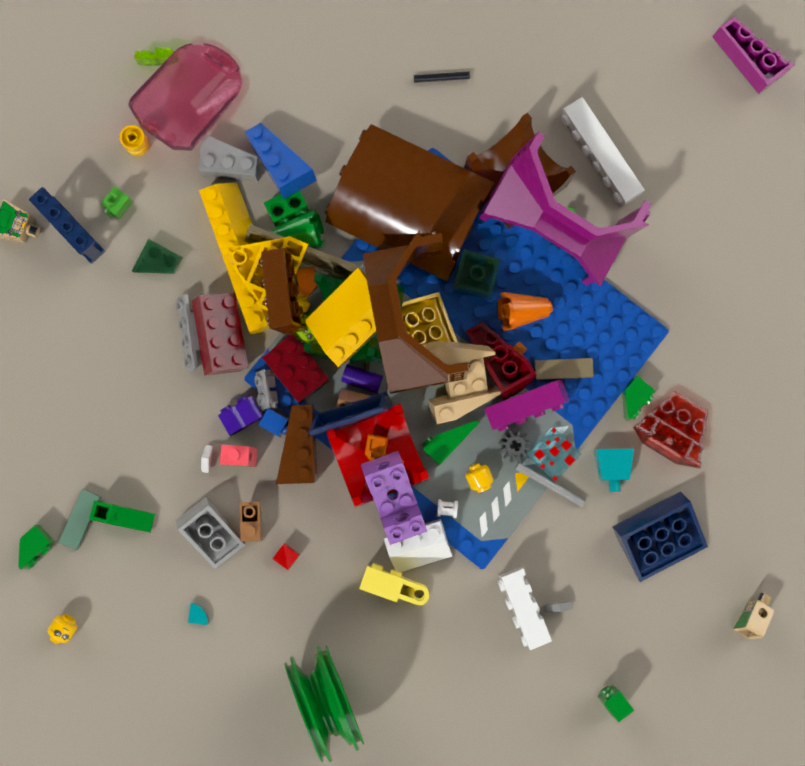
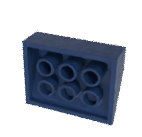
[612,491,708,582]

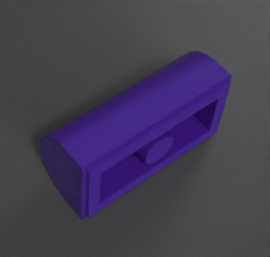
[341,364,383,394]

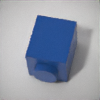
[259,408,289,437]

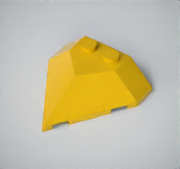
[221,236,308,311]

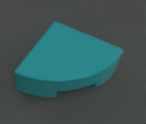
[188,603,208,625]

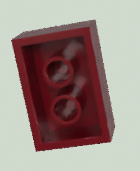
[262,334,330,404]

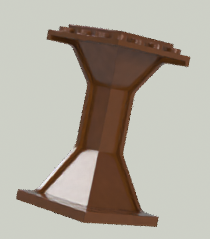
[363,229,469,394]

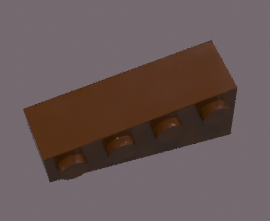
[260,247,307,334]
[276,404,317,484]

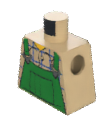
[0,200,41,243]
[733,593,774,639]

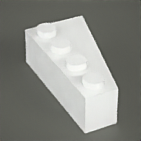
[497,567,552,650]

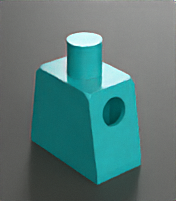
[594,449,634,492]

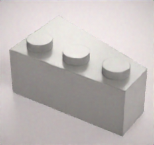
[198,133,260,181]

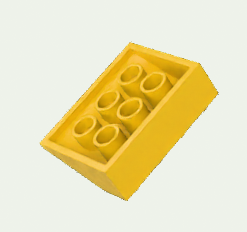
[305,267,377,367]
[402,292,458,344]

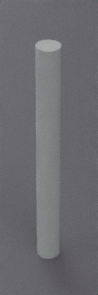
[515,462,585,507]

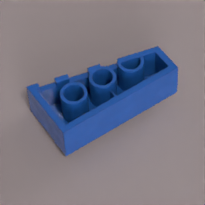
[245,123,317,199]

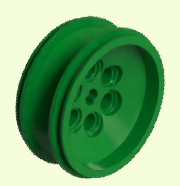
[284,645,365,762]

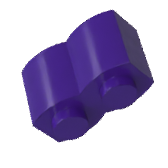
[218,395,263,436]

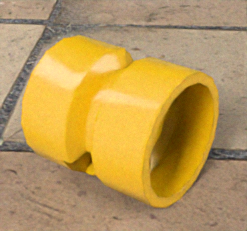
[120,125,150,157]

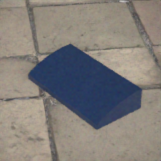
[309,391,393,436]

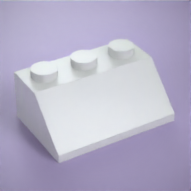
[384,519,452,572]

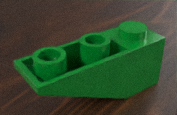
[89,500,155,533]

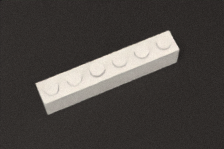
[561,97,645,207]

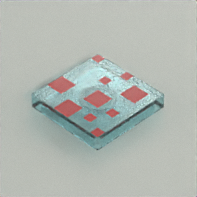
[527,427,581,482]

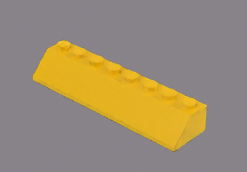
[199,182,270,335]

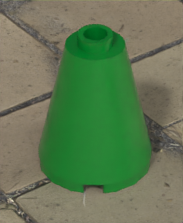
[272,210,325,248]

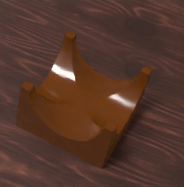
[464,112,576,230]

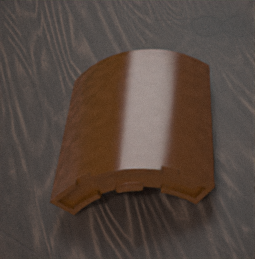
[325,124,494,281]

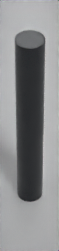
[414,72,470,83]

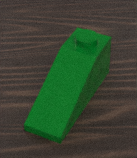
[422,420,479,466]

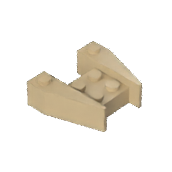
[422,341,501,424]

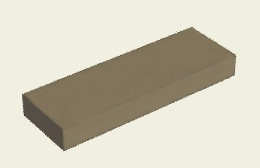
[534,358,594,380]

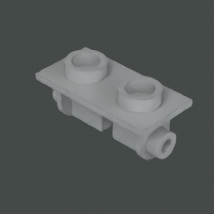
[254,370,278,411]

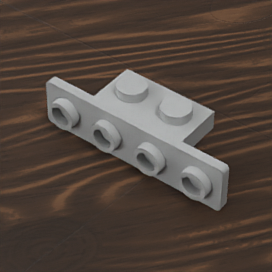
[176,294,200,372]

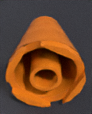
[497,292,553,331]

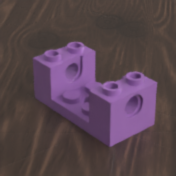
[361,451,427,545]

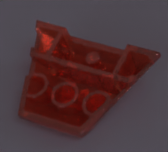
[633,391,708,469]

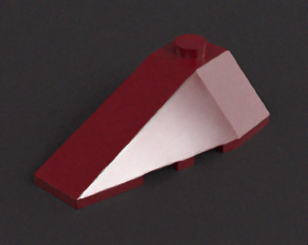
[466,322,537,401]

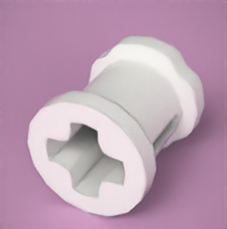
[437,499,458,518]

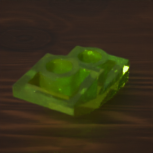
[134,47,177,66]

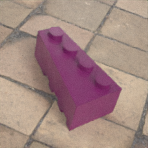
[712,17,795,94]
[484,379,570,432]

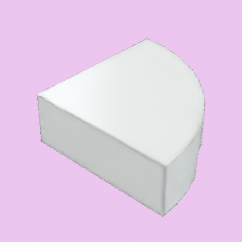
[201,445,213,473]

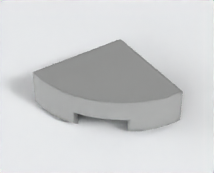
[545,601,573,612]

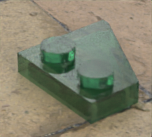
[132,239,183,274]

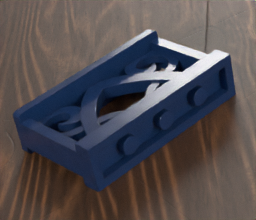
[29,187,106,264]

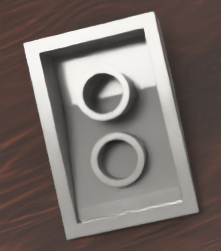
[176,496,245,569]

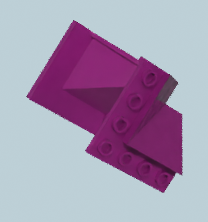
[479,132,652,286]

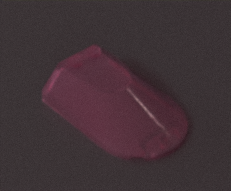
[128,43,242,151]

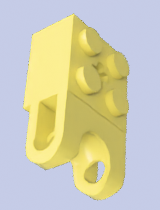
[359,562,429,605]

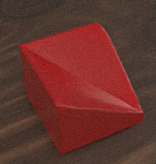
[272,543,300,570]

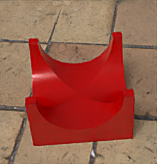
[326,404,429,508]

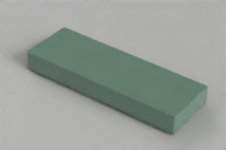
[58,489,101,550]

